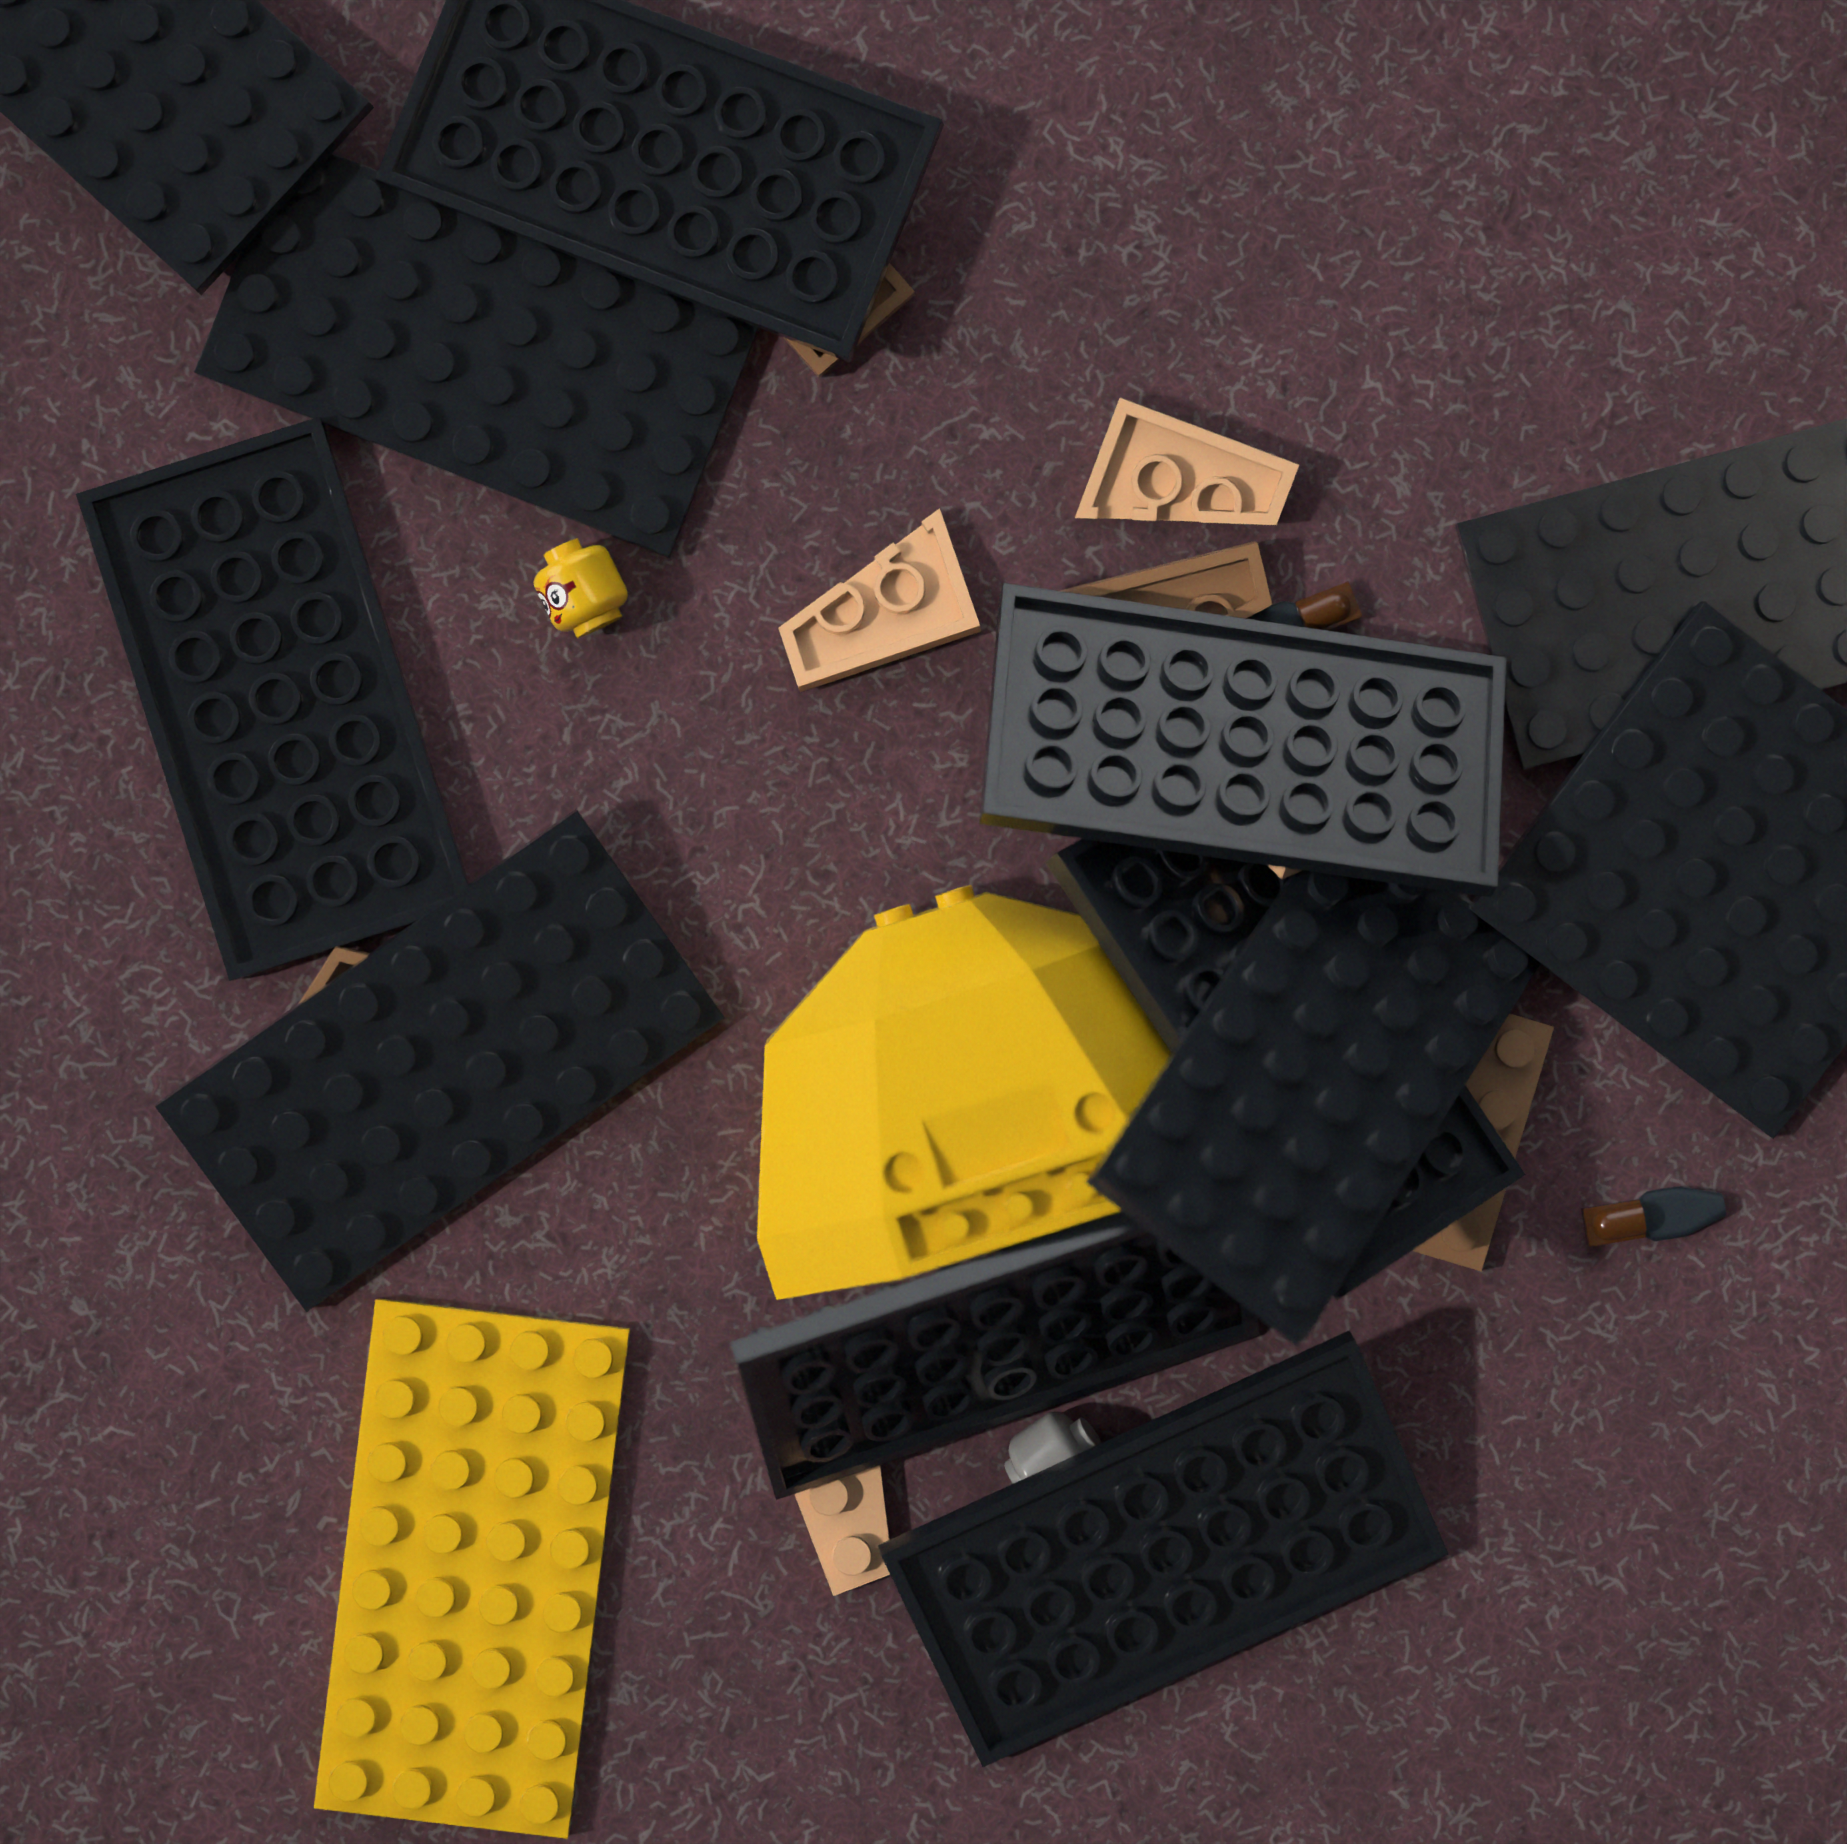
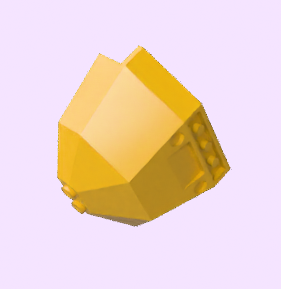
[757,885,1171,1300]

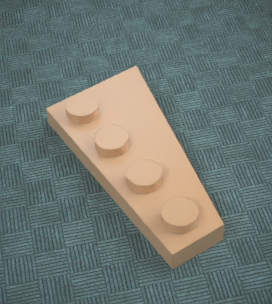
[795,1465,890,1596]

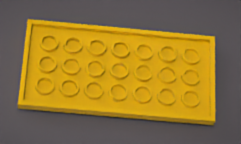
[314,1298,630,1839]

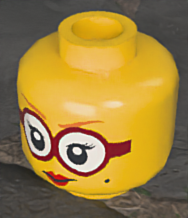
[534,538,628,638]

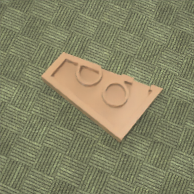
[1075,397,1299,525]
[778,508,981,692]

